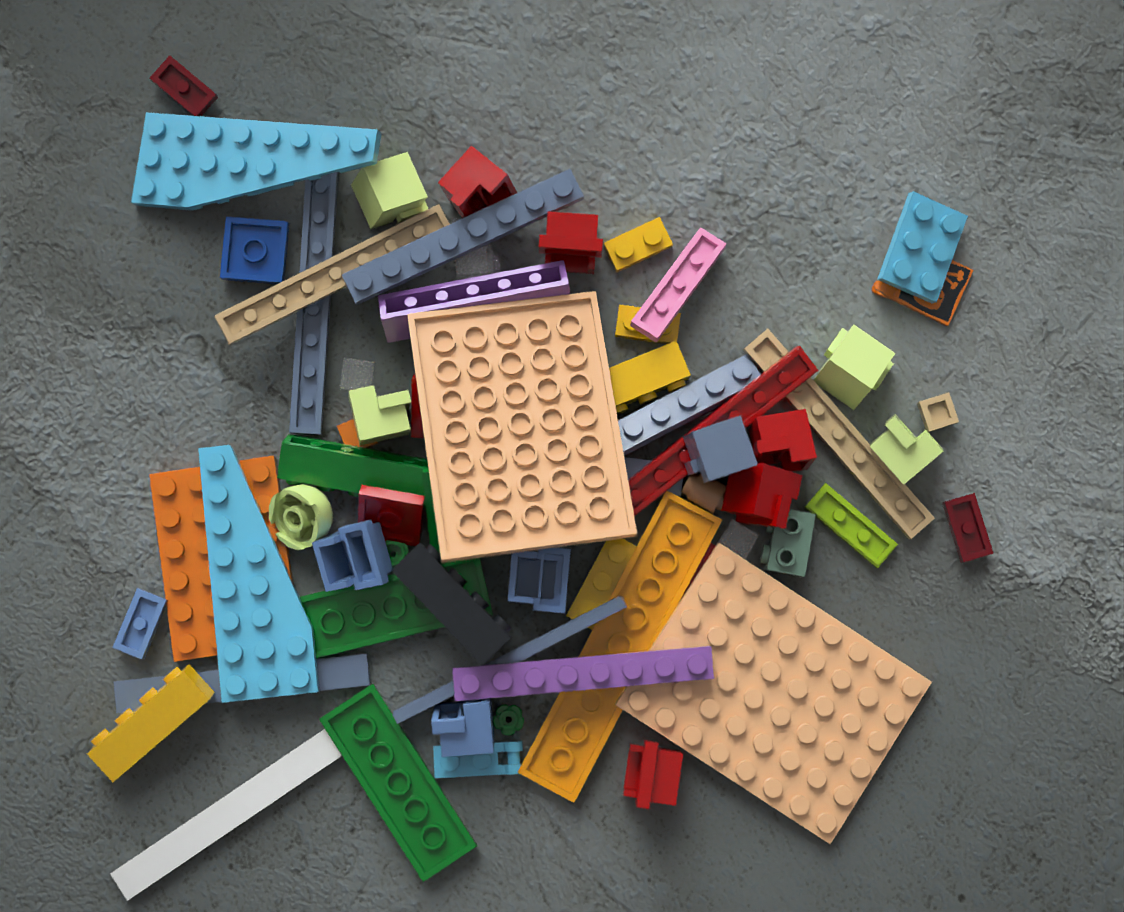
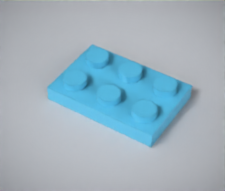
[877,191,968,303]

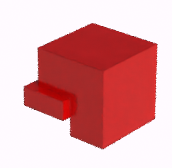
[438,146,517,219]
[539,211,603,274]
[748,409,817,472]
[721,463,803,529]
[623,740,683,809]

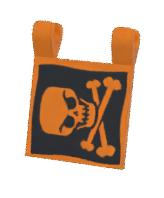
[871,260,973,327]

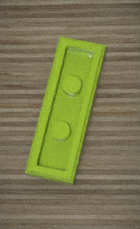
[804,483,898,569]

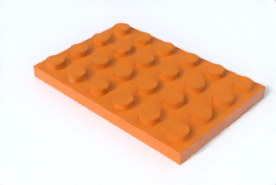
[149,455,294,662]

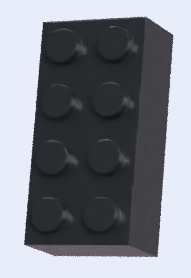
[391,543,512,665]

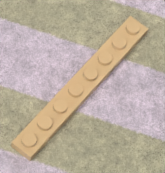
[214,204,450,346]
[743,329,935,539]

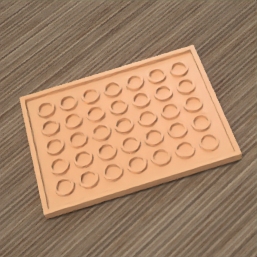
[407,291,637,563]
[615,543,932,844]

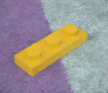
[566,538,637,630]

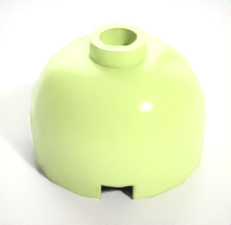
[269,484,333,550]

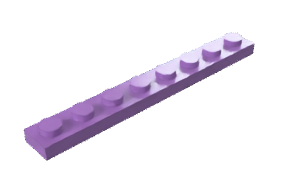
[452,646,714,701]

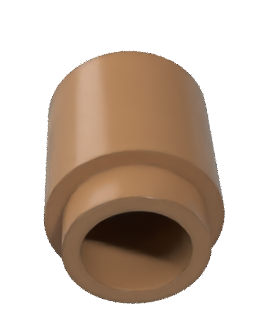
[681,473,726,514]

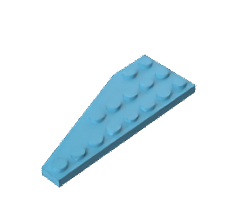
[131,112,382,211]
[198,445,320,703]

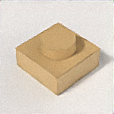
[917,392,959,432]

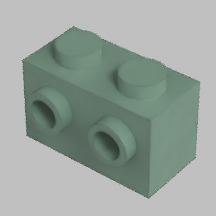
[760,509,816,578]

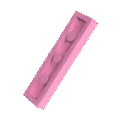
[630,227,726,343]

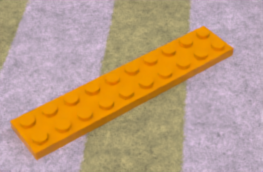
[517,491,722,803]

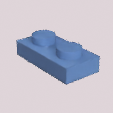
[112,588,167,659]

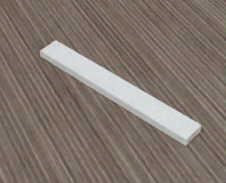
[110,729,342,901]

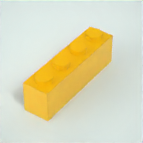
[609,341,691,415]
[87,664,215,782]

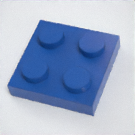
[220,216,290,284]

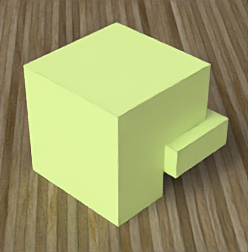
[351,152,429,229]
[814,324,895,410]
[348,385,411,445]
[870,414,943,485]

